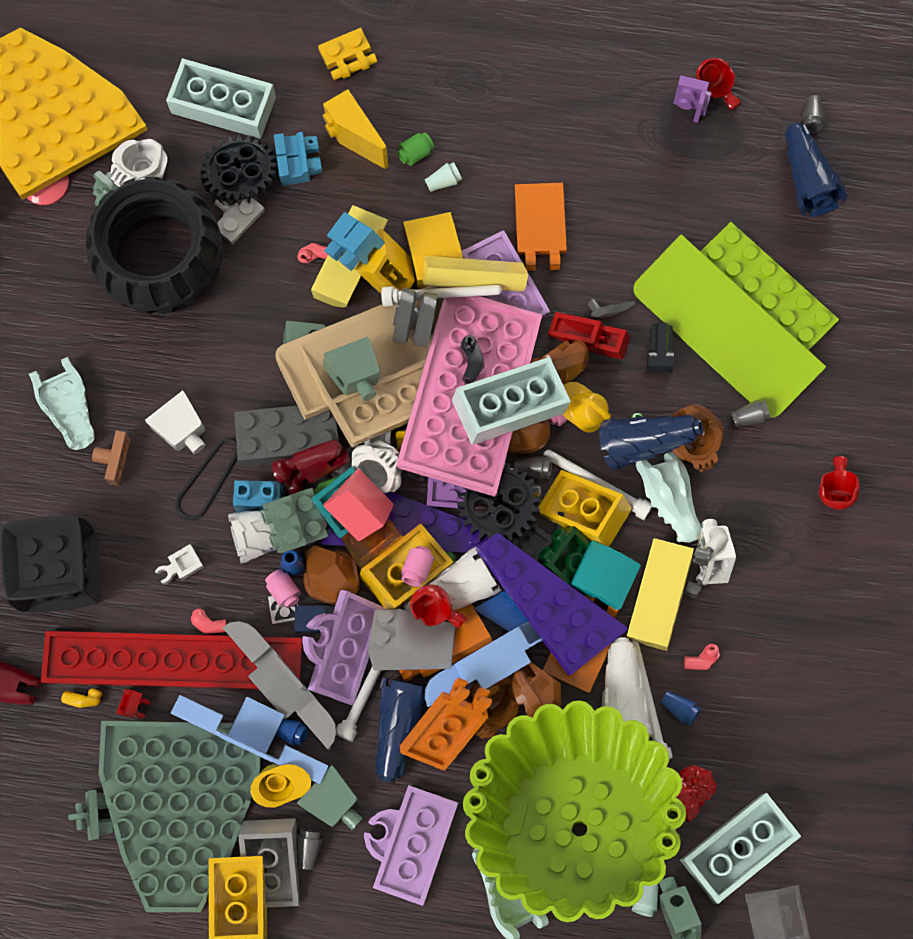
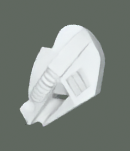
[110,139,167,187]
[352,440,402,493]

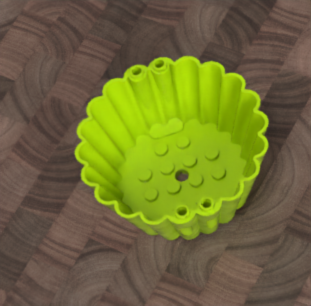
[463,701,686,922]

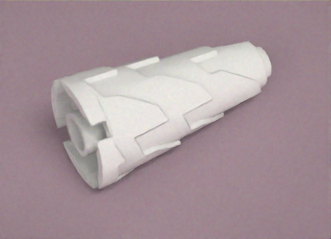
[228,510,327,564]
[403,547,502,612]
[602,638,652,739]

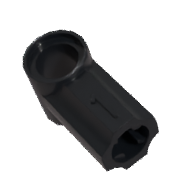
[646,323,674,374]

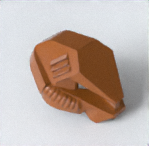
[530,340,589,385]
[672,404,724,472]
[507,419,551,454]
[303,544,360,605]
[512,662,561,718]
[465,674,519,739]

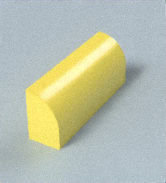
[311,205,388,308]
[422,256,528,292]
[627,538,694,651]

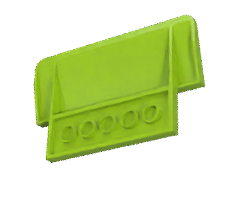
[633,222,839,418]

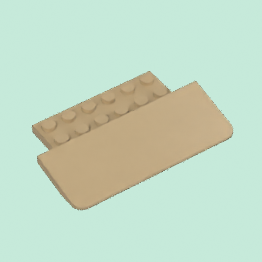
[276,286,453,447]

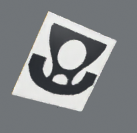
[268,596,298,624]

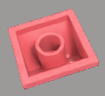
[323,468,394,541]

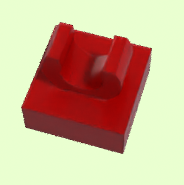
[116,689,150,719]

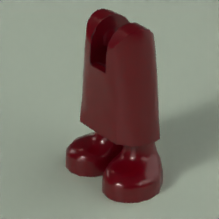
[272,440,351,494]
[0,661,41,705]

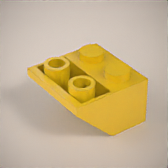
[355,229,415,293]

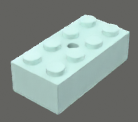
[166,58,276,139]
[452,357,571,445]
[680,793,801,904]

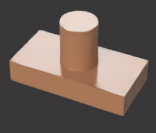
[92,431,131,486]

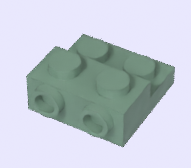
[261,488,328,553]

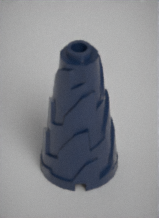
[785,123,847,217]
[599,415,703,470]
[375,677,427,783]

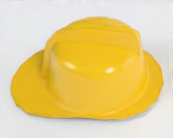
[562,382,611,432]
[250,764,311,808]

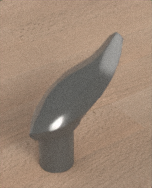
[587,299,635,319]

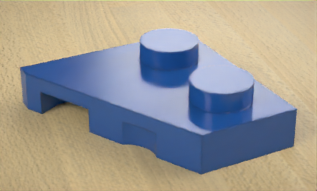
[475,591,528,632]

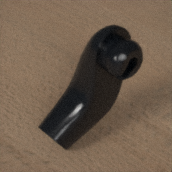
[460,335,484,384]

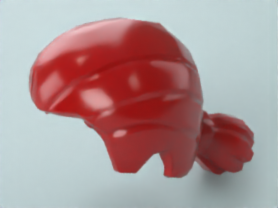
[696,58,741,110]
[819,456,860,510]
[410,584,467,628]

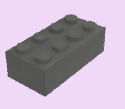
[234,405,340,468]

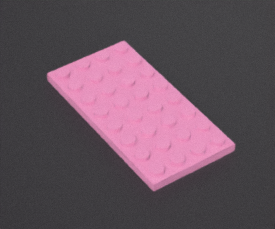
[396,287,542,496]

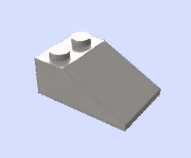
[368,609,456,670]
[238,818,299,907]

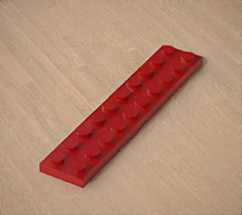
[41,631,303,690]

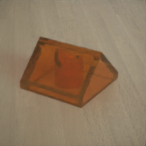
[341,516,404,568]

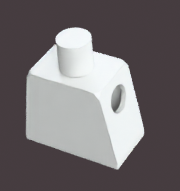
[145,390,206,454]

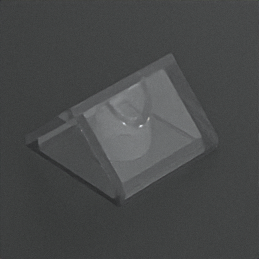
[745,885,810,939]

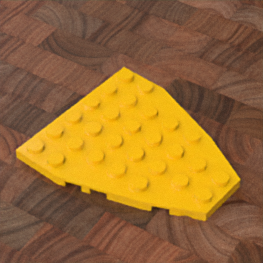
[0,28,147,200]

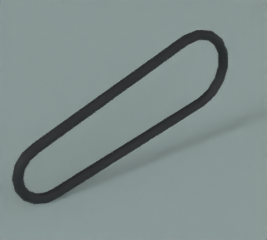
[176,438,237,520]

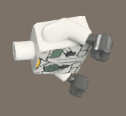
[684,519,736,598]

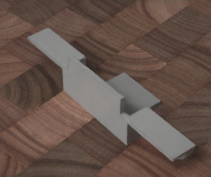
[222,621,336,750]

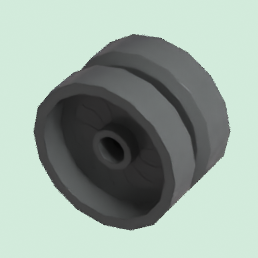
[392,287,437,348]

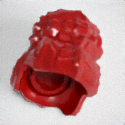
[676,765,717,823]

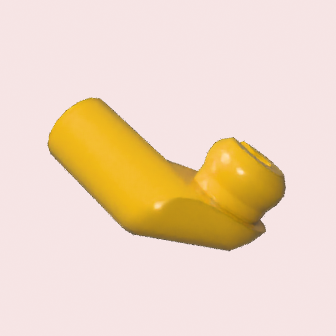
[61,688,102,708]

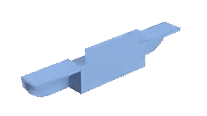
[425,621,542,707]
[171,695,328,784]

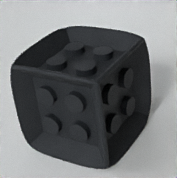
[0,516,101,612]

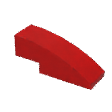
[548,312,630,360]

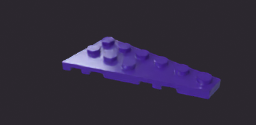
[322,492,488,555]
[475,533,629,676]

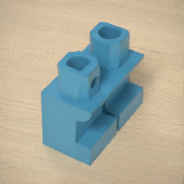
[274,132,322,186]
[324,212,385,271]
[233,480,285,512]

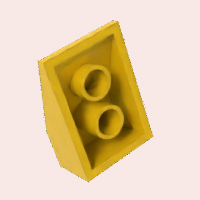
[323,90,389,169]
[403,212,463,290]
[538,470,632,547]
[359,524,453,609]
[209,856,267,939]

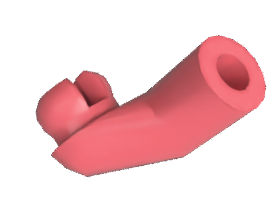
[297,243,328,263]
[191,609,227,634]
[684,644,720,670]

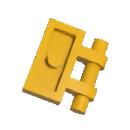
[318,28,377,80]

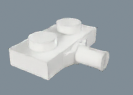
[214,198,265,245]

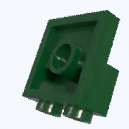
[538,526,590,595]

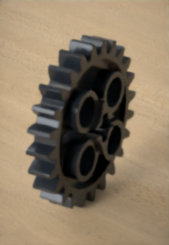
[200,135,279,206]
[457,463,541,543]

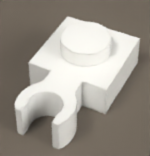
[155,544,204,584]

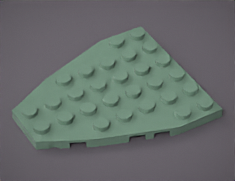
[98,721,260,912]

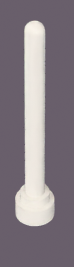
[381,285,502,307]
[544,450,652,520]
[630,640,673,760]
[336,666,382,742]

